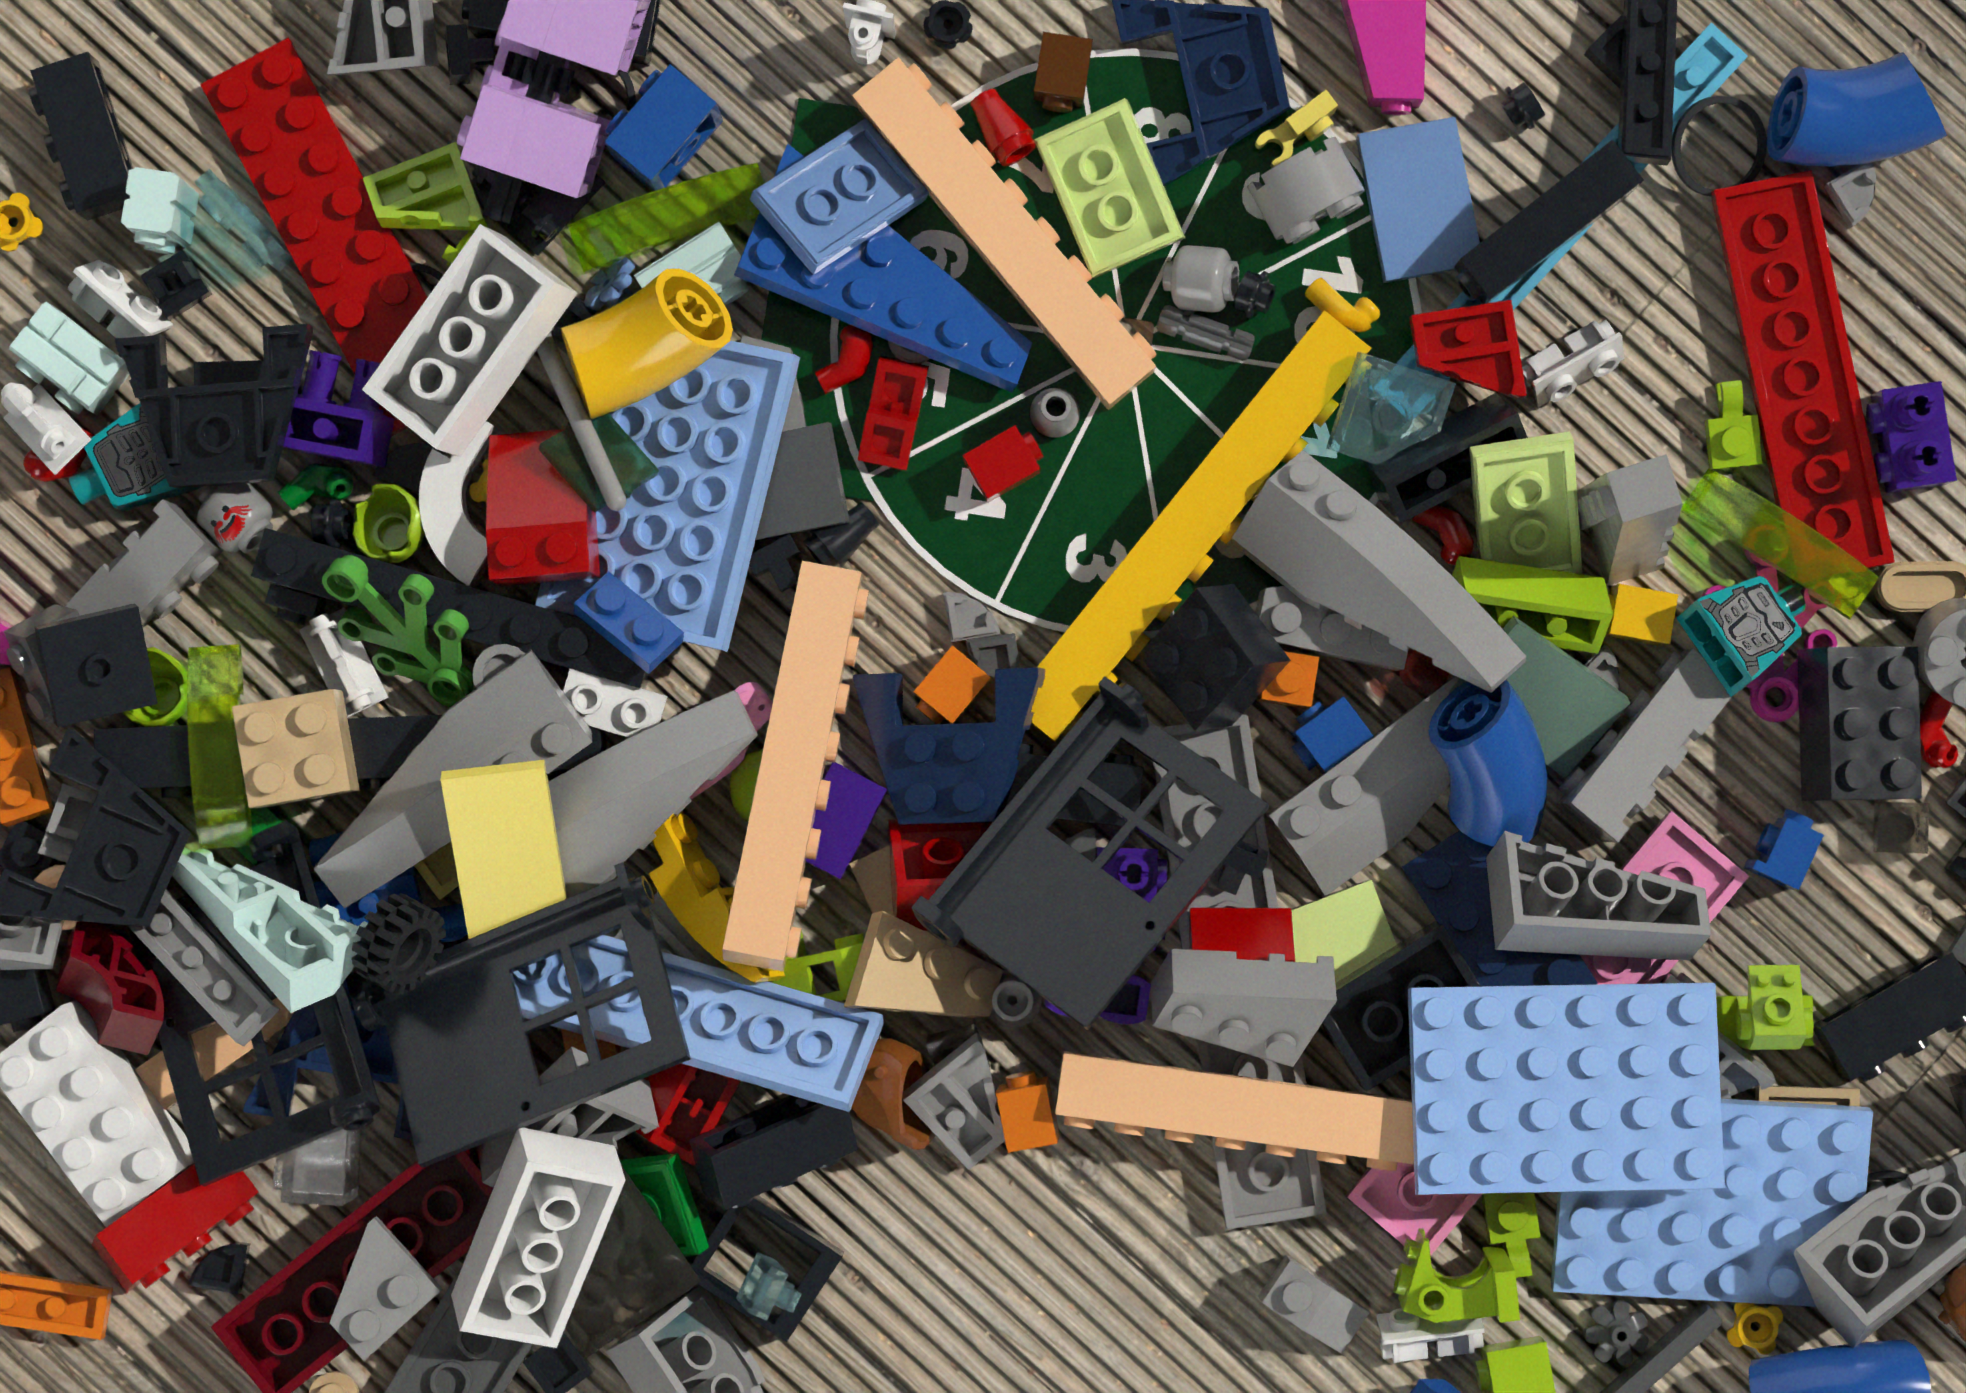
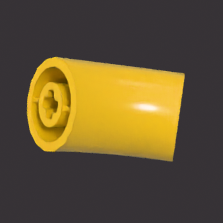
[561,268,733,419]

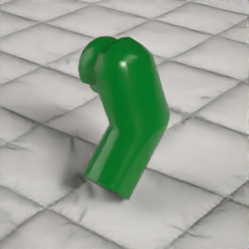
[277,463,353,511]

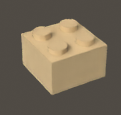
[232,689,360,808]

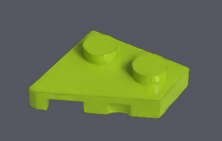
[363,142,488,231]

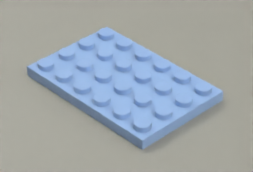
[535,340,800,652]
[1408,983,1725,1195]
[1551,1099,1873,1307]

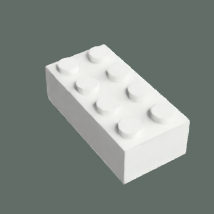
[362,224,578,457]
[0,1000,194,1227]
[451,1128,626,1348]

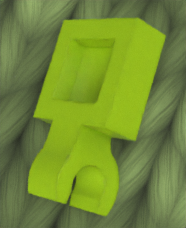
[1704,380,1763,470]
[1481,1193,1541,1278]

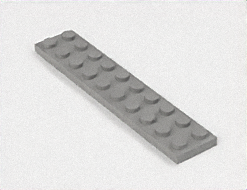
[1152,714,1327,1230]

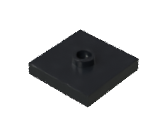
[34,603,158,727]

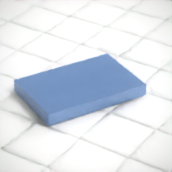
[1355,117,1480,283]
[750,118,929,275]

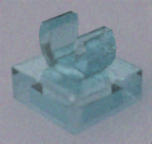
[736,1252,802,1320]

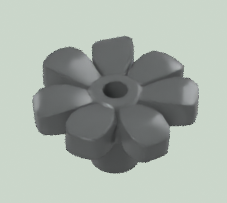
[1584,1300,1649,1365]

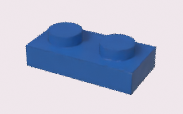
[574,571,684,674]

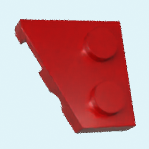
[1409,300,1527,399]

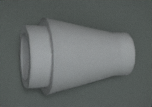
[1030,388,1080,438]

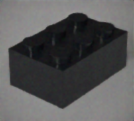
[1797,646,1922,801]
[1321,921,1481,1092]

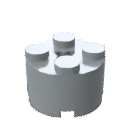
[1247,137,1365,244]
[1911,598,1966,708]

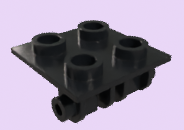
[471,165,606,256]

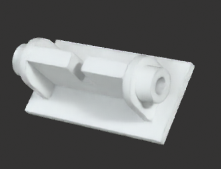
[843,0,896,66]
[68,260,174,338]
[1522,320,1625,408]
[1,383,92,475]
[299,608,389,718]
[563,668,668,738]
[1376,1308,1485,1363]

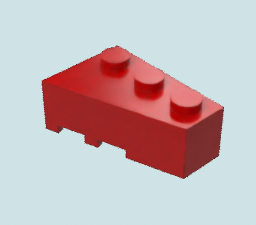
[91,1143,259,1293]

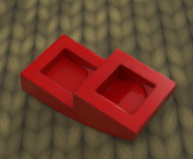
[858,356,929,470]

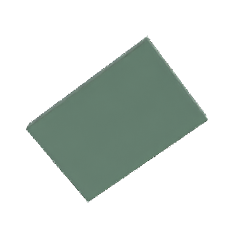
[1449,616,1631,778]

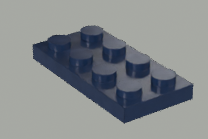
[1402,830,1598,987]

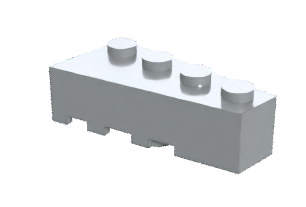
[1577,454,1683,586]
[1557,648,1731,842]
[1486,831,1711,961]

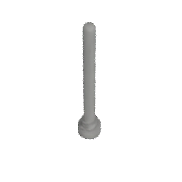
[537,327,627,511]

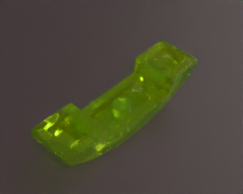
[568,163,764,274]
[1681,468,1879,620]
[187,644,252,849]

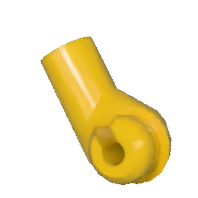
[1305,278,1380,333]

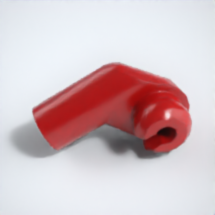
[815,324,873,394]

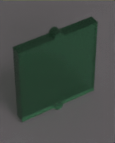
[538,413,659,513]

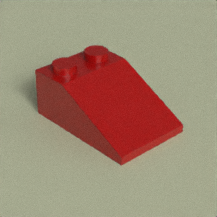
[486,428,600,586]

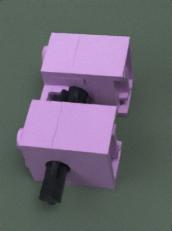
[457,0,651,224]

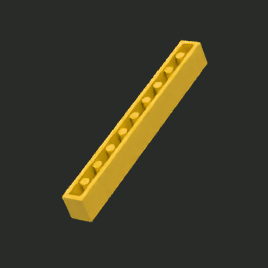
[1031,310,1371,742]

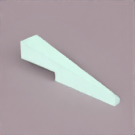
[172,847,368,1013]

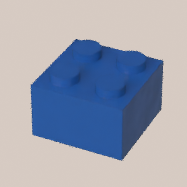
[604,64,723,196]

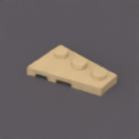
[844,911,1003,1018]

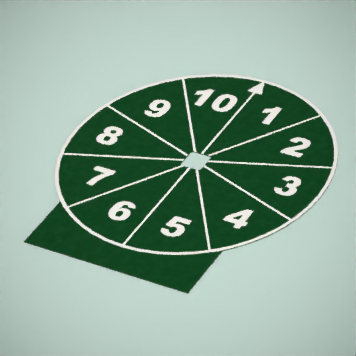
[761,48,1422,638]

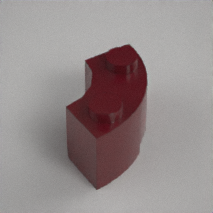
[55,921,164,1055]

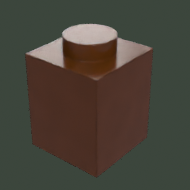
[1033,31,1093,113]

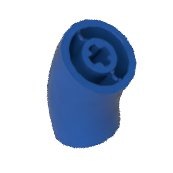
[1767,52,1947,167]
[1428,680,1547,847]
[1749,1339,1931,1393]

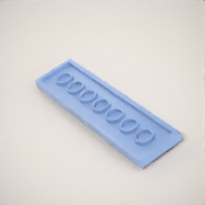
[512,935,884,1112]

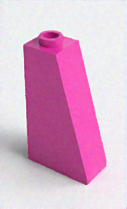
[1340,0,1426,116]

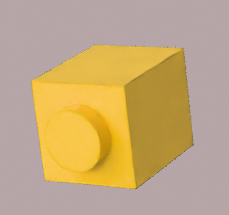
[1605,584,1679,647]

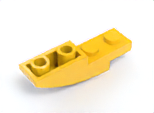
[648,811,786,982]

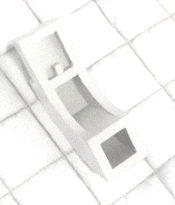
[419,421,499,588]

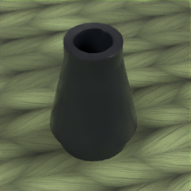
[803,502,880,568]

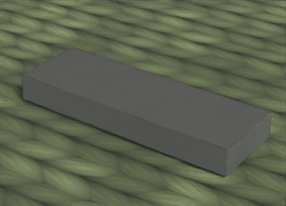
[1599,1302,1723,1393]

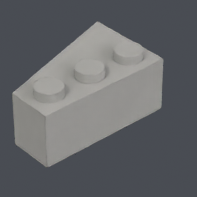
[327,0,439,75]
[65,499,224,637]
[1255,586,1408,671]
[1151,949,1337,1067]
[477,1047,659,1187]

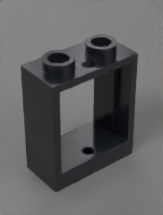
[684,1195,844,1342]

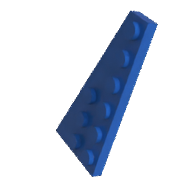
[734,144,1032,393]

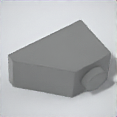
[1258,1254,1370,1354]

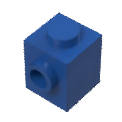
[1291,696,1374,773]

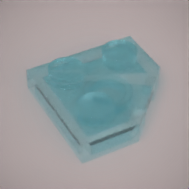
[195,169,293,272]
[1326,352,1456,465]

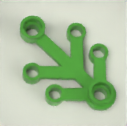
[322,555,476,707]

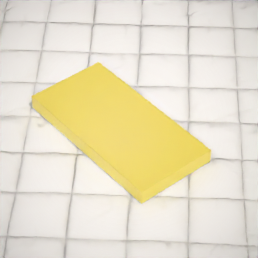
[440,760,567,939]

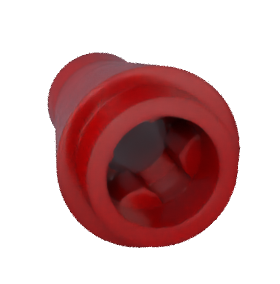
[970,89,1036,166]

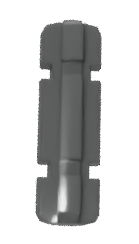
[1157,305,1255,361]

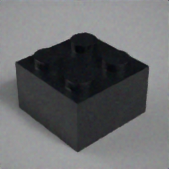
[1139,584,1291,732]

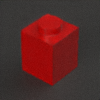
[963,425,1044,503]

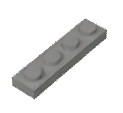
[127,889,280,1046]

